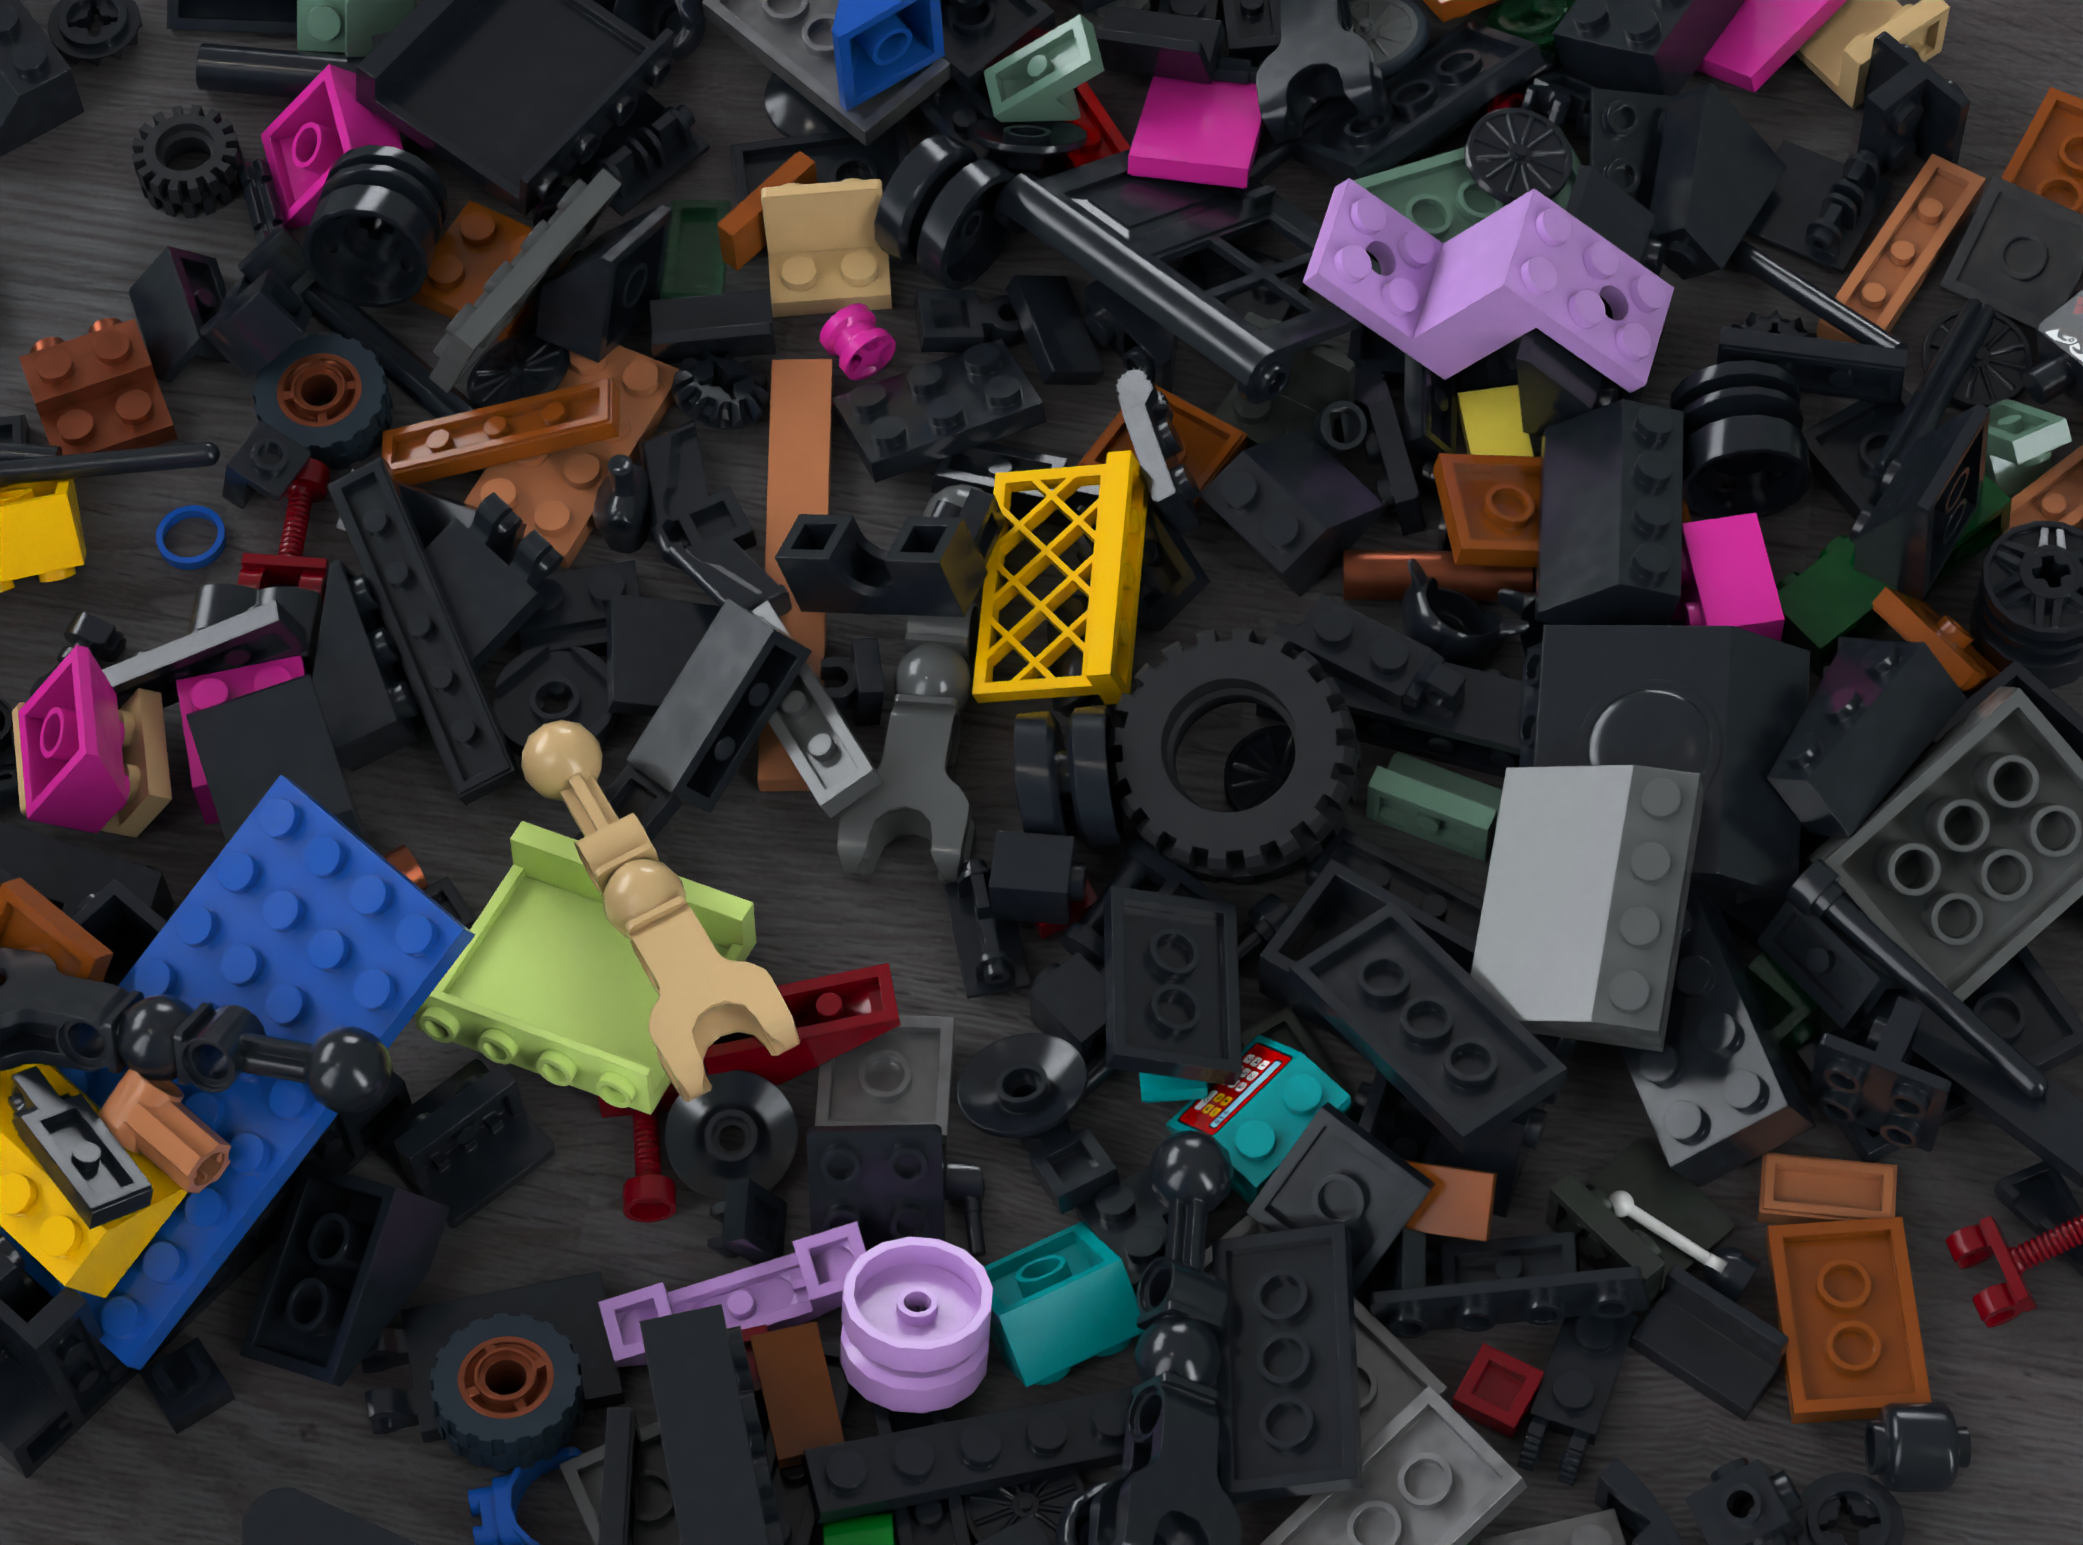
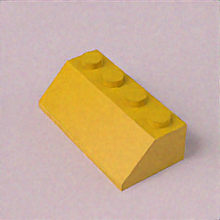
[0,479,87,593]
[0,1063,188,1298]

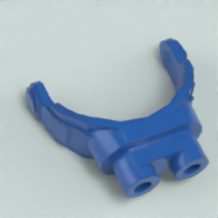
[468,1446,582,1545]

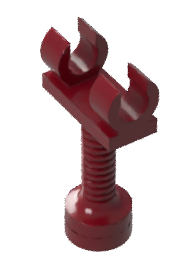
[237,458,331,604]
[598,1082,679,1223]
[1945,1214,2083,1328]

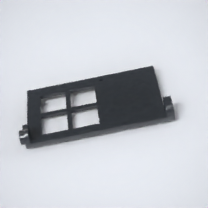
[994,149,1381,404]

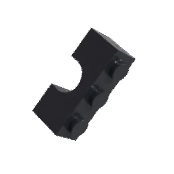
[775,514,988,617]

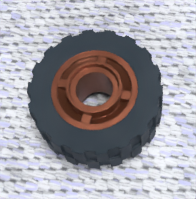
[252,333,393,471]
[430,1313,585,1471]

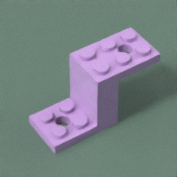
[1303,178,1674,393]

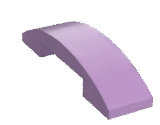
[598,1221,866,1367]

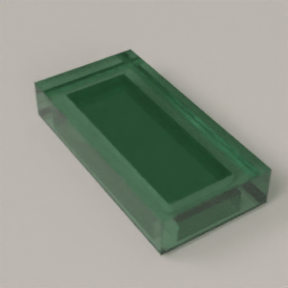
[661,199,732,299]

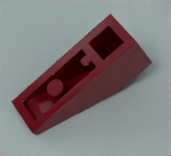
[704,963,901,1086]

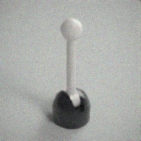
[1608,1190,1762,1303]

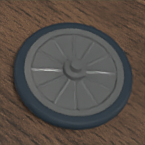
[1349,0,1430,77]

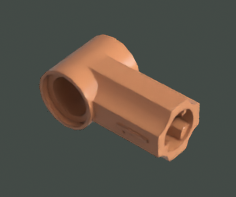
[97,1068,231,1194]

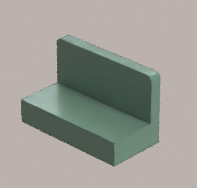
[1366,752,1502,862]

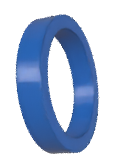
[156,505,227,570]

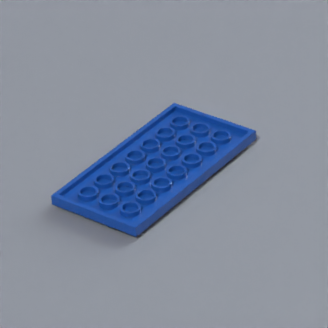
[0,775,475,1370]

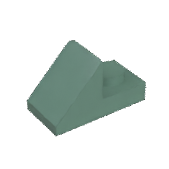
[297,0,417,57]
[983,14,1105,122]
[1984,398,2072,496]

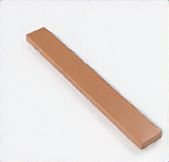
[758,359,834,792]

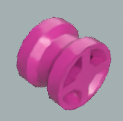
[819,303,896,381]

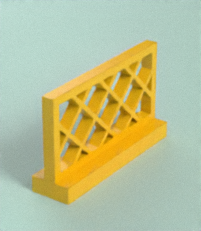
[972,450,1149,705]

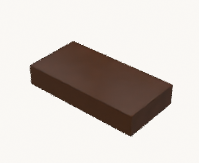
[750,1321,845,1469]

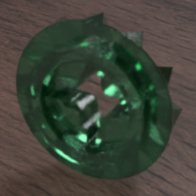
[1487,0,1576,52]

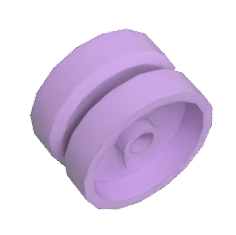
[840,1237,993,1414]

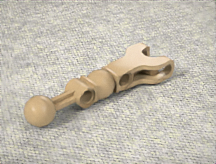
[521,720,800,1102]

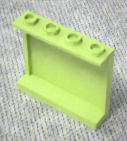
[415,821,757,1115]

